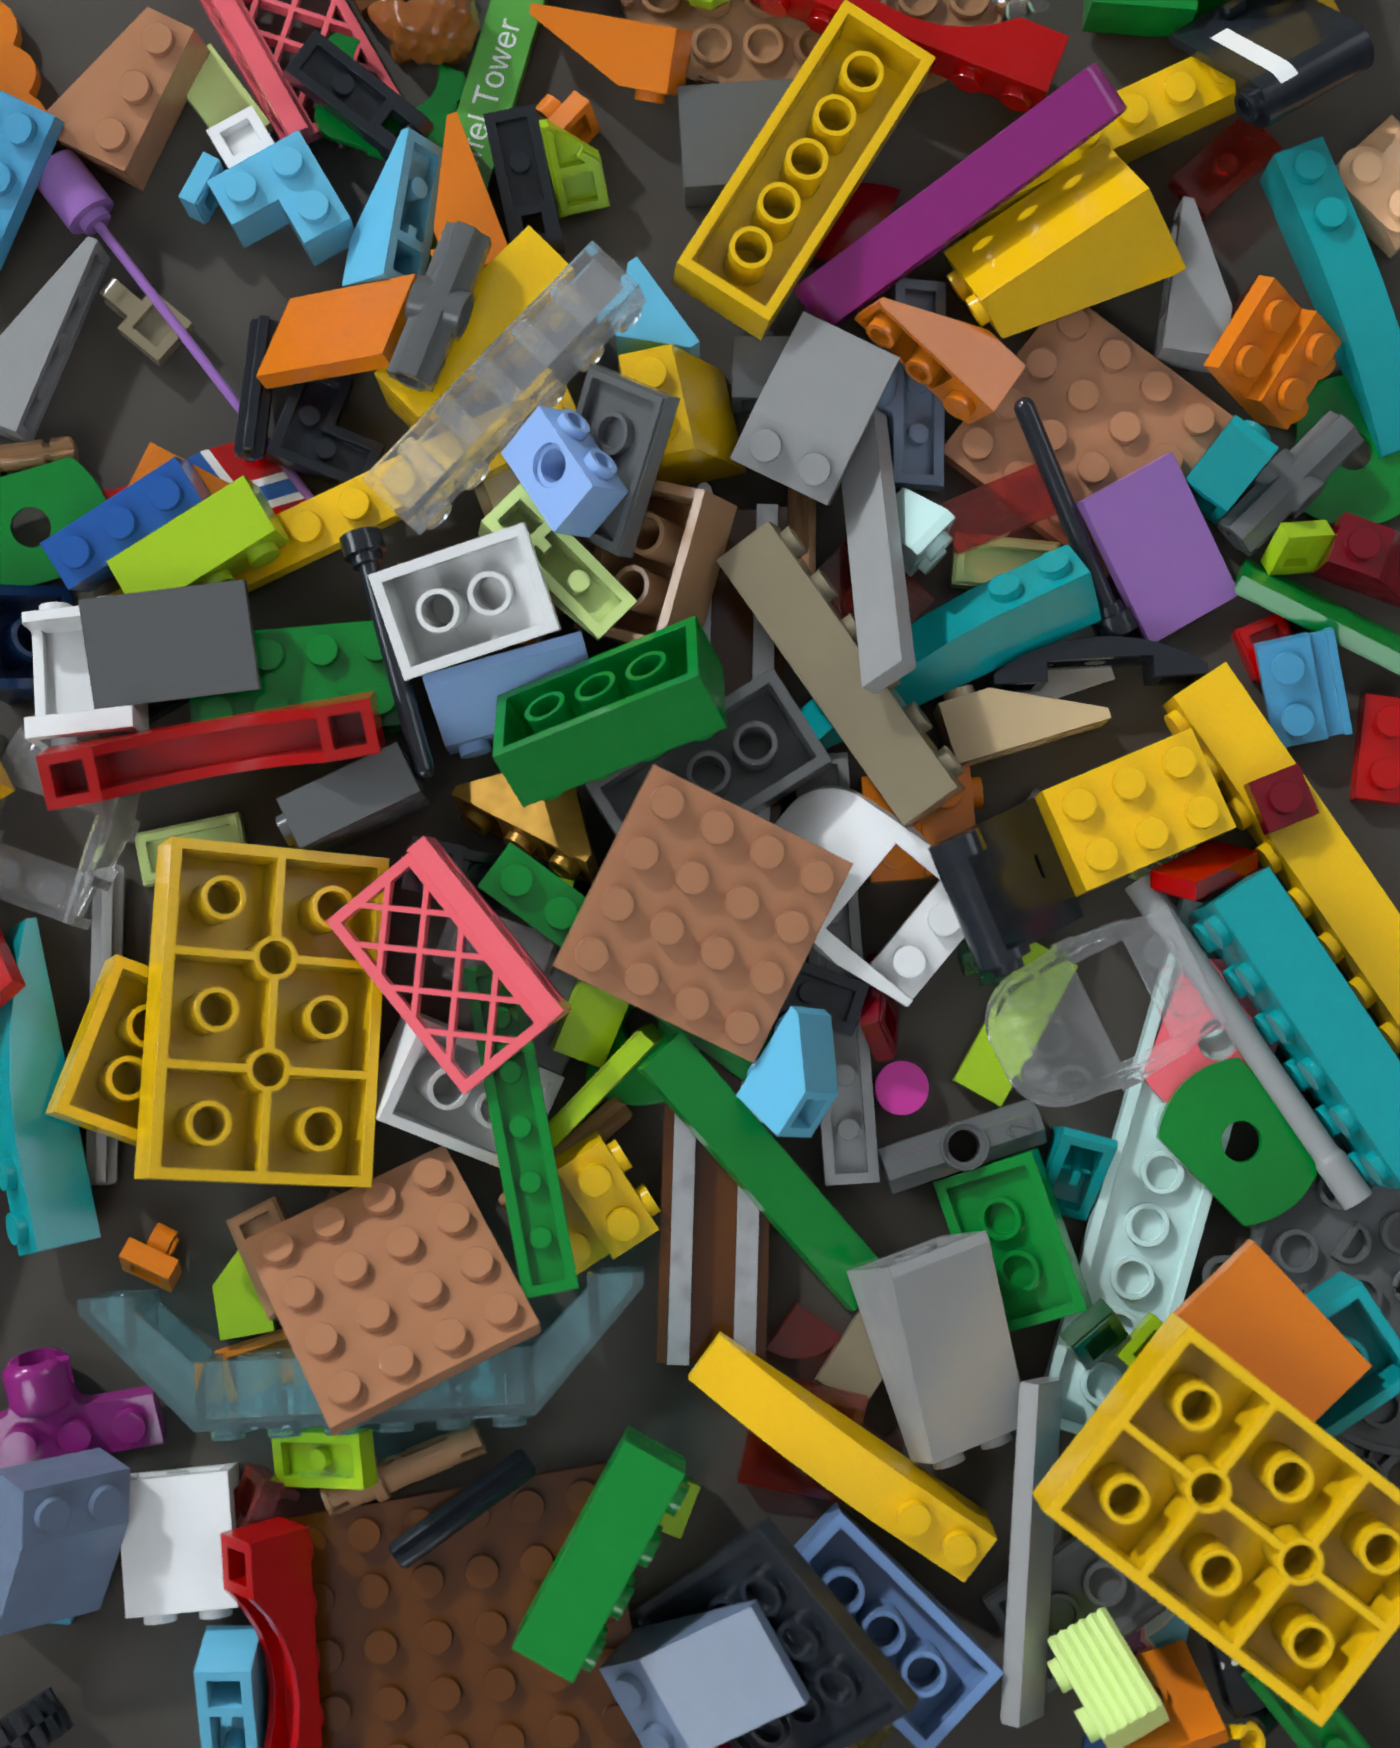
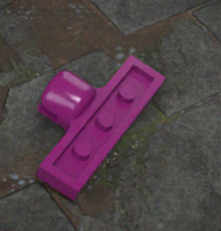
[0,1347,167,1468]

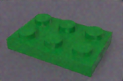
[933,1148,1093,1332]

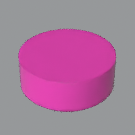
[874,1061,929,1115]

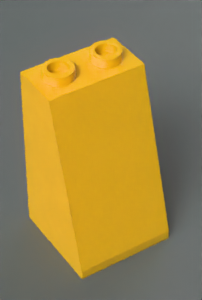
[944,142,1186,339]

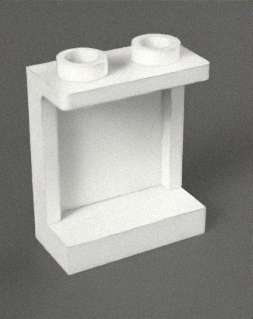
[21,596,149,751]
[121,1462,240,1625]

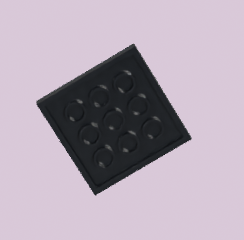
[630,1516,920,1748]

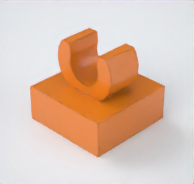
[535,90,601,144]
[119,1222,182,1293]

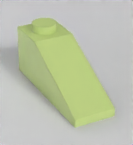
[478,483,637,640]

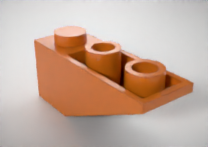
[854,297,1026,424]

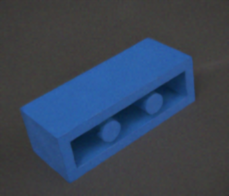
[40,457,211,593]

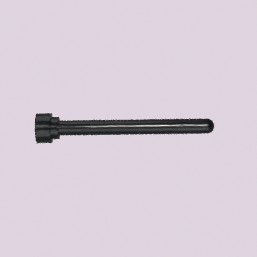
[1014,397,1138,637]
[339,526,435,781]

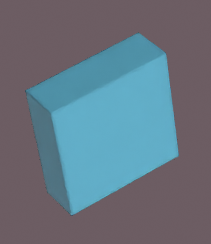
[178,152,225,224]

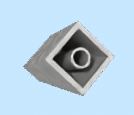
[846,1230,1020,1470]

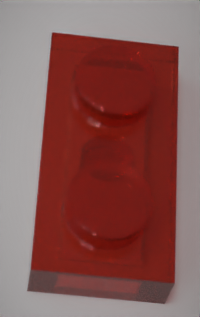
[1167,117,1282,222]
[938,463,1057,557]

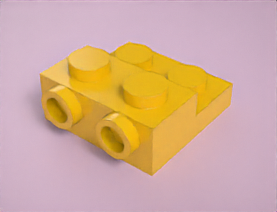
[555,1130,661,1275]

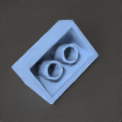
[422,631,589,759]

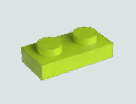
[271,1426,378,1490]

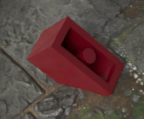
[1311,512,1400,608]

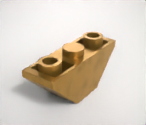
[451,773,599,884]

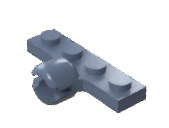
[876,278,946,492]

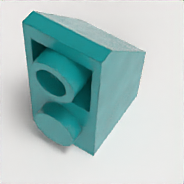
[1186,415,1279,525]

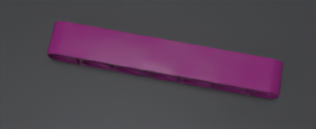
[793,62,1128,327]

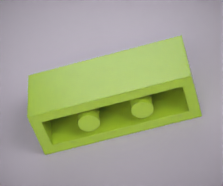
[106,475,291,594]

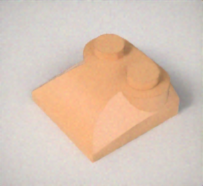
[1336,115,1400,258]

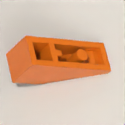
[529,3,693,104]
[430,112,508,269]

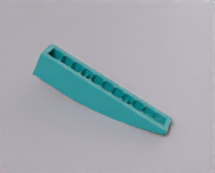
[1259,136,1400,458]
[800,544,1102,749]
[0,917,101,1256]

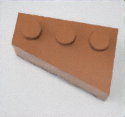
[46,7,210,191]

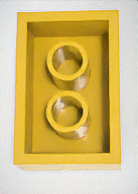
[1035,727,1236,897]
[45,954,149,1146]

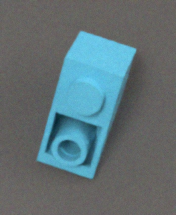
[736,1006,839,1138]

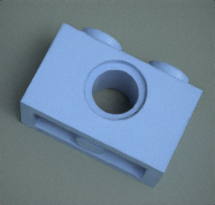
[501,406,629,538]

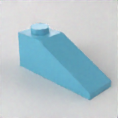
[342,127,443,288]
[193,1625,266,1748]

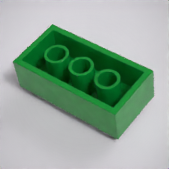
[492,615,727,807]
[190,620,412,737]
[512,1425,690,1683]

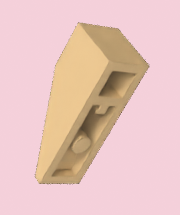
[933,684,1112,766]

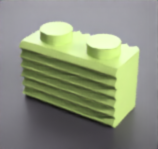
[1046,1607,1170,1748]

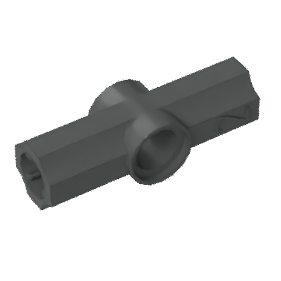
[387,221,492,393]
[1217,410,1364,557]
[877,1098,1047,1194]

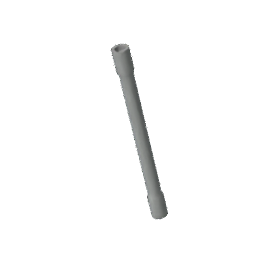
[1124,872,1373,1210]

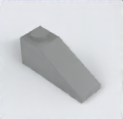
[1154,196,1233,373]

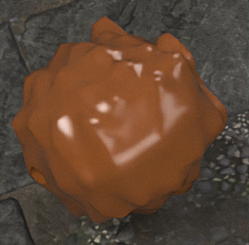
[367,0,480,66]

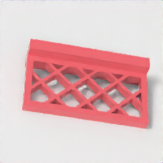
[199,0,400,145]
[326,836,572,1095]

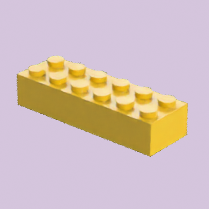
[671,0,936,340]

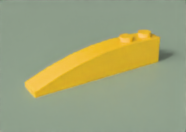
[688,1331,997,1583]

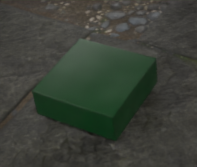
[1059,1298,1129,1371]

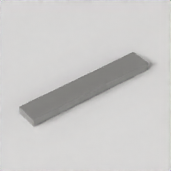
[841,409,916,694]
[1000,1376,1063,1728]

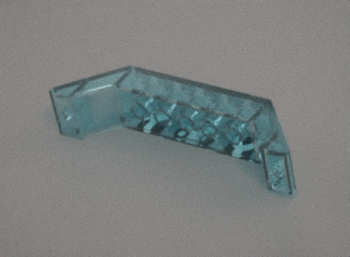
[77,1265,646,1441]

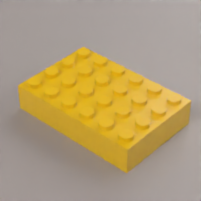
[134,836,390,1188]
[1032,1312,1400,1727]

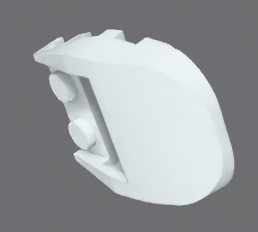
[775,785,964,1007]

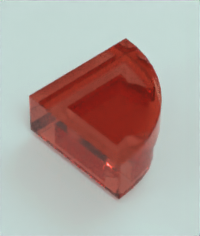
[766,1303,842,1359]

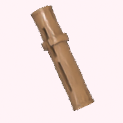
[319,1420,487,1518]

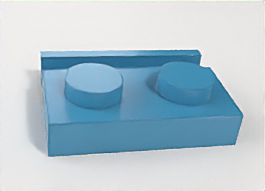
[1253,627,1353,748]

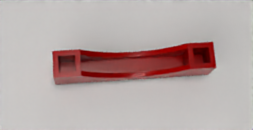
[752,0,1070,112]
[35,691,386,811]
[220,1516,324,1748]

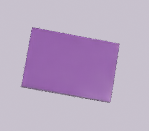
[1076,452,1238,642]

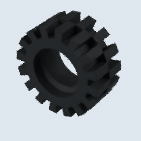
[0,1687,74,1748]

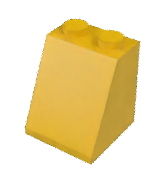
[618,344,746,486]

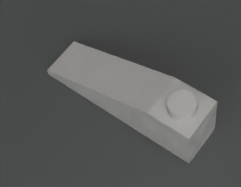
[0,236,110,442]

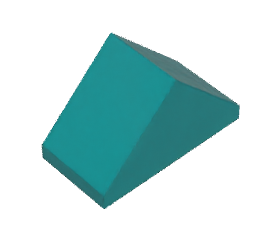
[1043,1126,1118,1222]

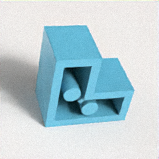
[207,130,354,267]

